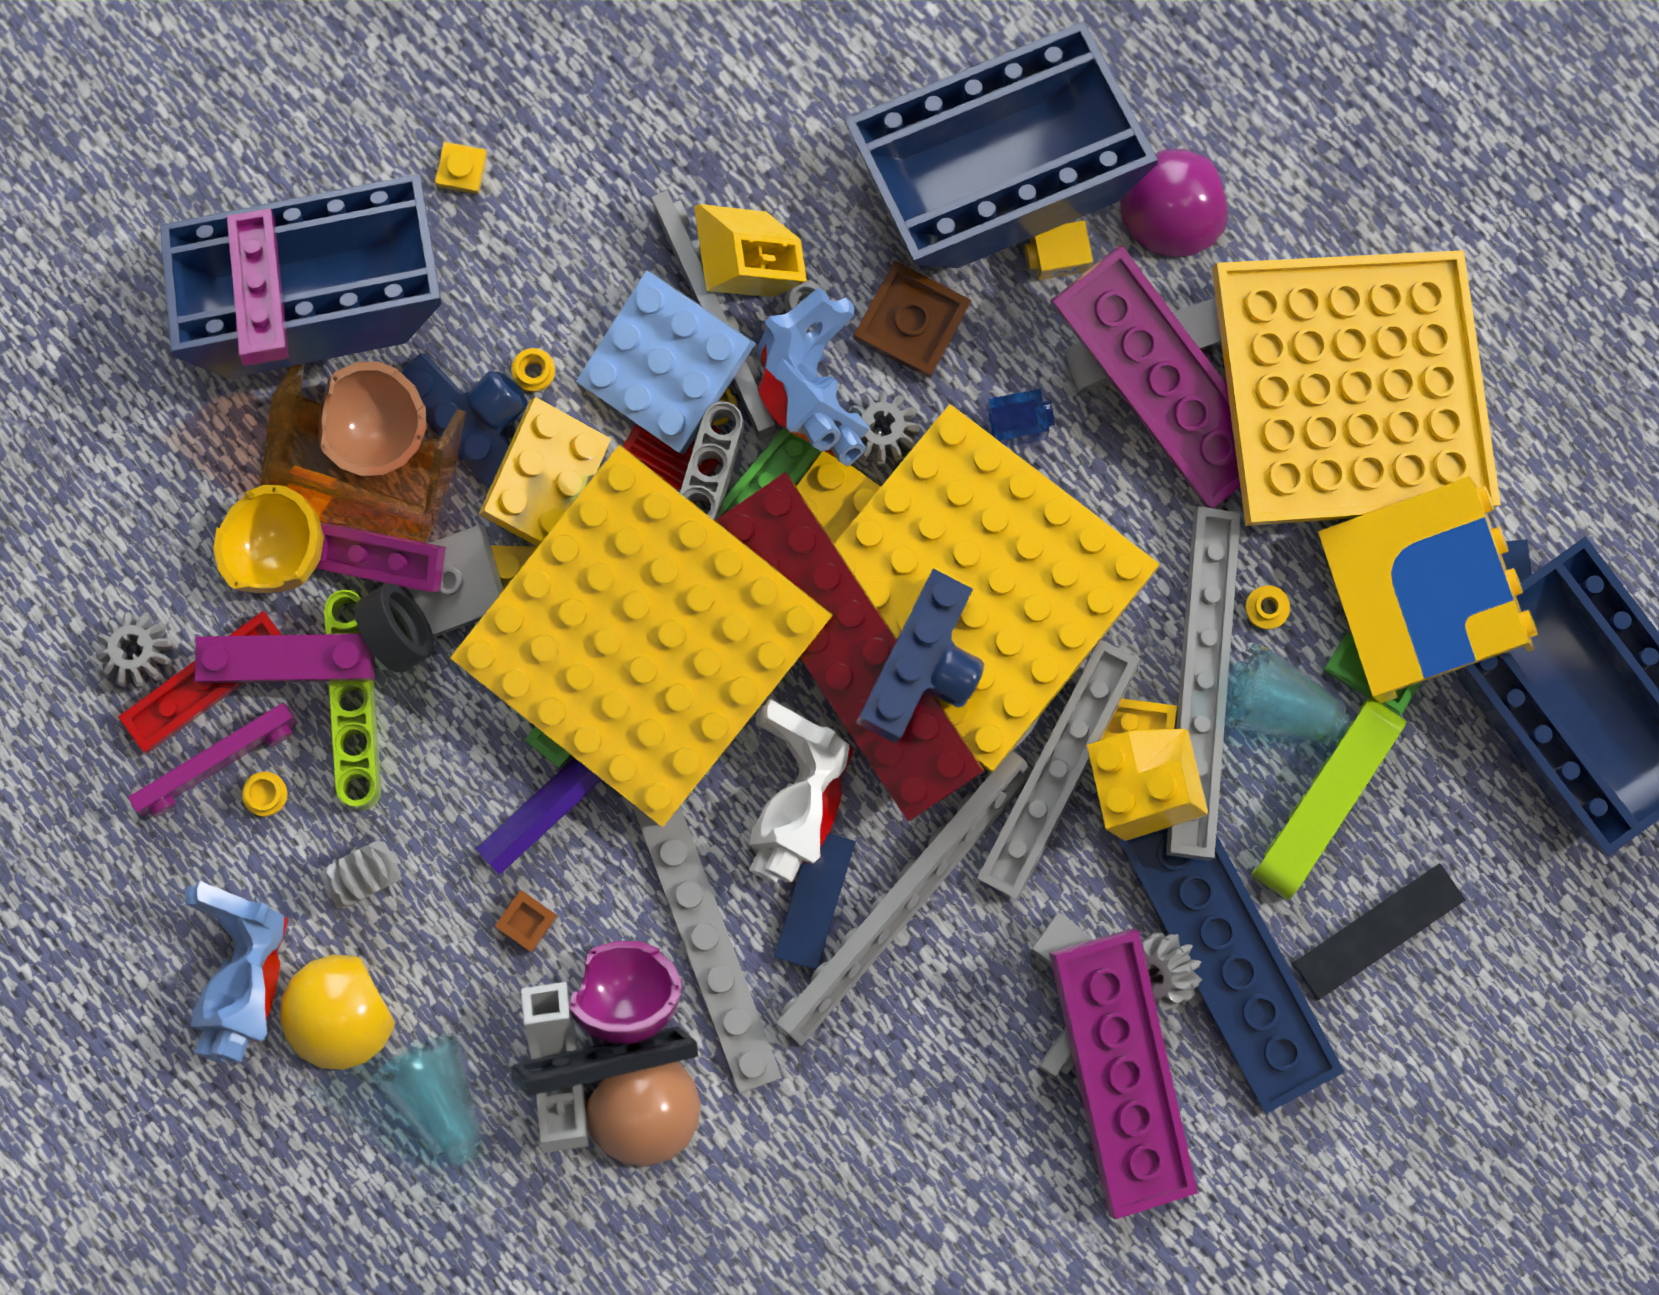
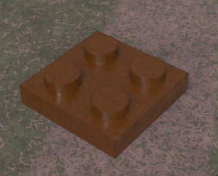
[853,260,972,379]

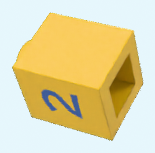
[1024,220,1093,281]

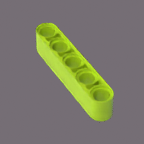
[324,590,381,811]
[1251,696,1407,901]

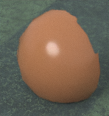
[318,361,426,476]
[585,1062,701,1167]

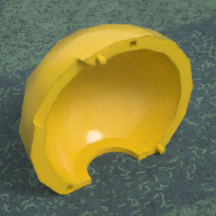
[213,485,324,593]
[279,954,395,1070]

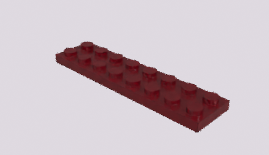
[715,472,985,822]

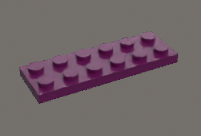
[1050,246,1240,508]
[1049,929,1198,1220]

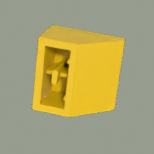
[694,204,807,297]

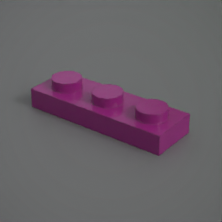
[316,523,446,592]

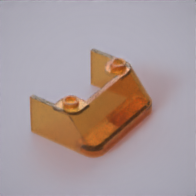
[260,364,466,543]

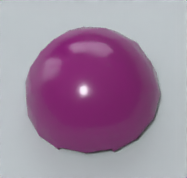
[1120,148,1228,257]
[569,941,682,1044]

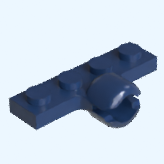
[402,353,528,489]
[856,568,984,744]

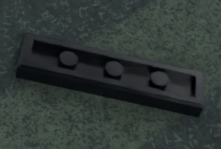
[1292,863,1466,1000]
[510,1026,698,1097]

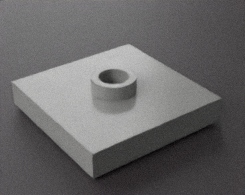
[411,525,504,637]

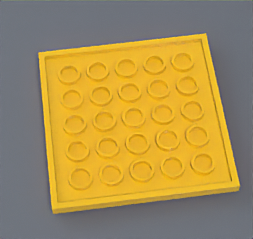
[1212,250,1501,526]
[834,404,1160,774]
[450,445,832,828]

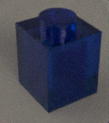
[986,389,1055,447]

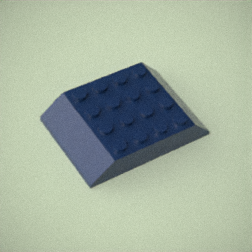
[844,21,1158,269]
[160,174,442,379]
[1455,536,1659,858]

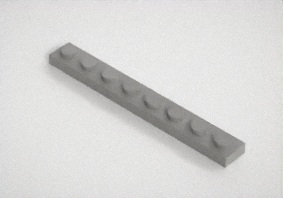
[1166,506,1241,861]
[777,750,1032,1046]
[631,803,782,1094]

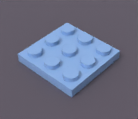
[576,270,756,454]

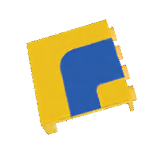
[1318,476,1538,703]

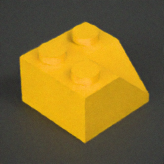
[1087,729,1208,841]

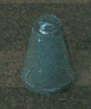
[1225,643,1350,744]
[372,1033,482,1166]

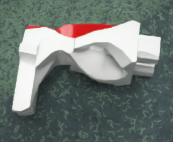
[749,700,855,883]

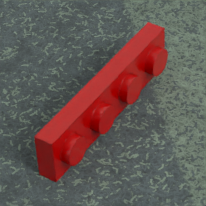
[118,610,282,754]

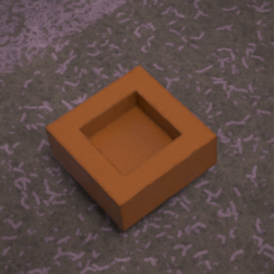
[495,890,559,953]

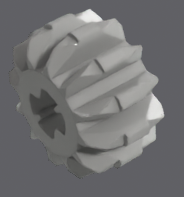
[849,390,920,466]
[95,612,173,688]
[320,841,401,908]
[1141,932,1202,1011]

